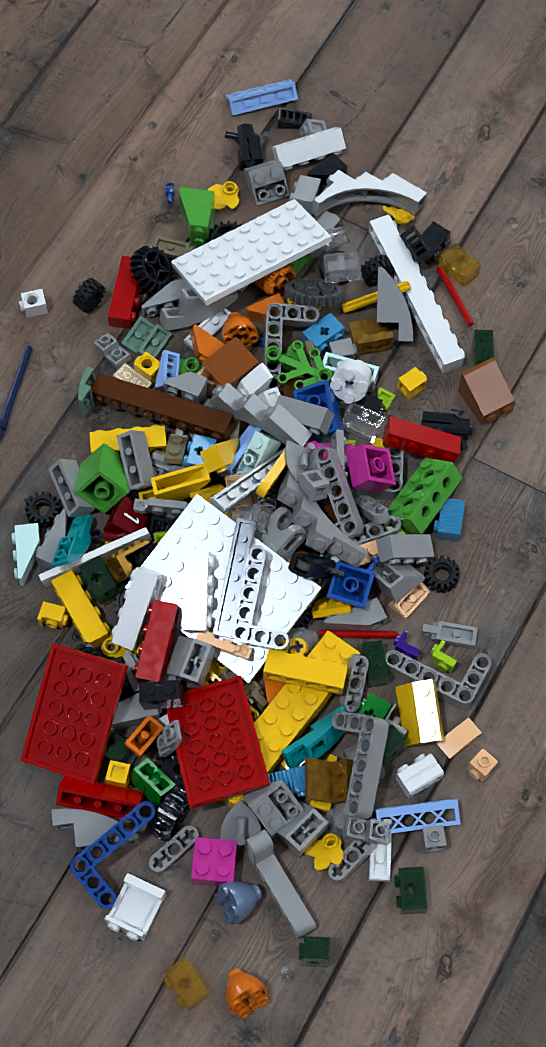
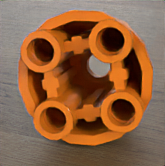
[222,312,259,348]
[225,969,269,1019]

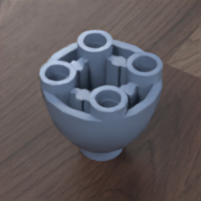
[214,881,262,924]

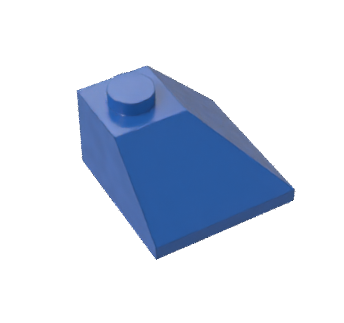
[326,561,375,609]

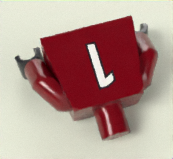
[91,496,151,544]

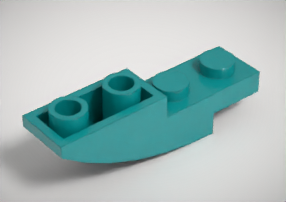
[51,514,93,567]
[282,705,346,769]

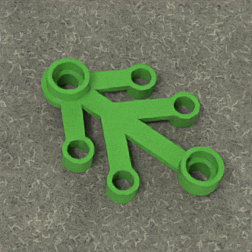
[266,340,333,390]

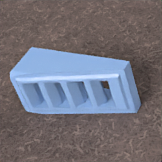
[155,350,180,391]

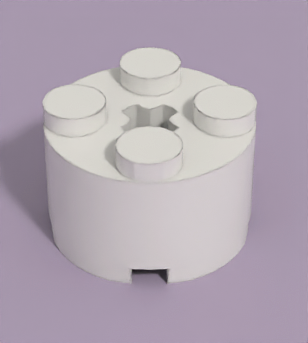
[330,359,372,404]

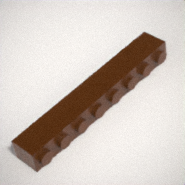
[91,373,236,442]

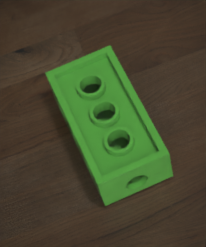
[388,458,463,534]

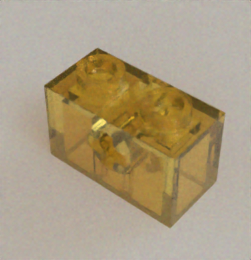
[439,243,481,287]
[163,957,210,1011]

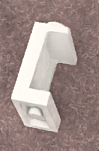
[105,873,166,941]

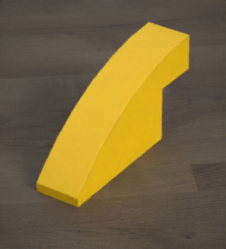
[138,463,211,514]

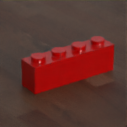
[108,256,142,329]
[382,416,461,464]
[133,599,181,685]
[56,775,144,821]

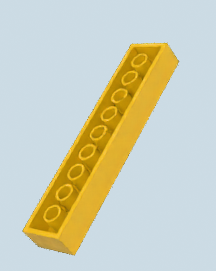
[220,630,360,808]

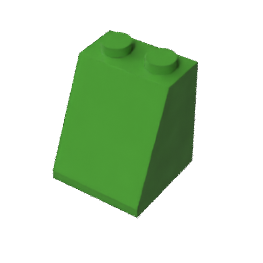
[179,187,215,247]
[75,443,129,513]

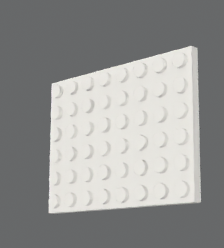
[125,494,322,684]

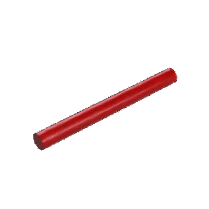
[436,266,474,327]
[319,630,398,639]

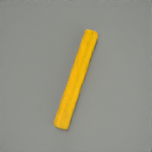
[341,281,411,313]

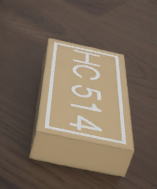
[113,363,153,389]

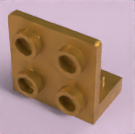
[349,317,394,355]
[105,539,150,585]
[305,758,353,804]

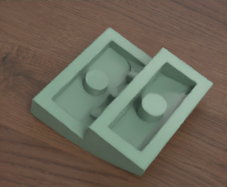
[120,316,172,358]
[78,366,96,419]

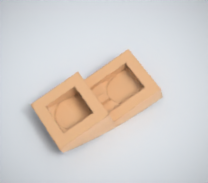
[436,718,482,759]

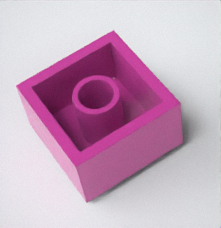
[346,444,396,493]
[191,837,237,887]

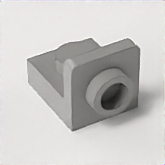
[299,119,327,137]

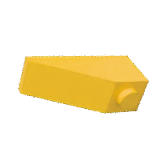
[200,438,239,474]

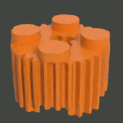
[254,264,296,297]

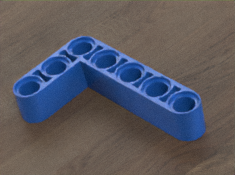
[70,801,155,909]

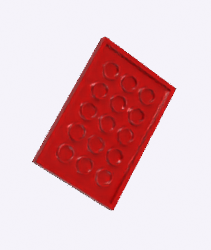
[20,643,128,785]
[166,675,271,809]

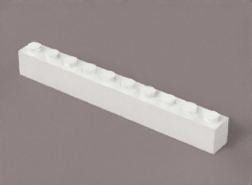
[369,215,465,374]

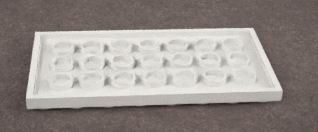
[171,199,332,306]

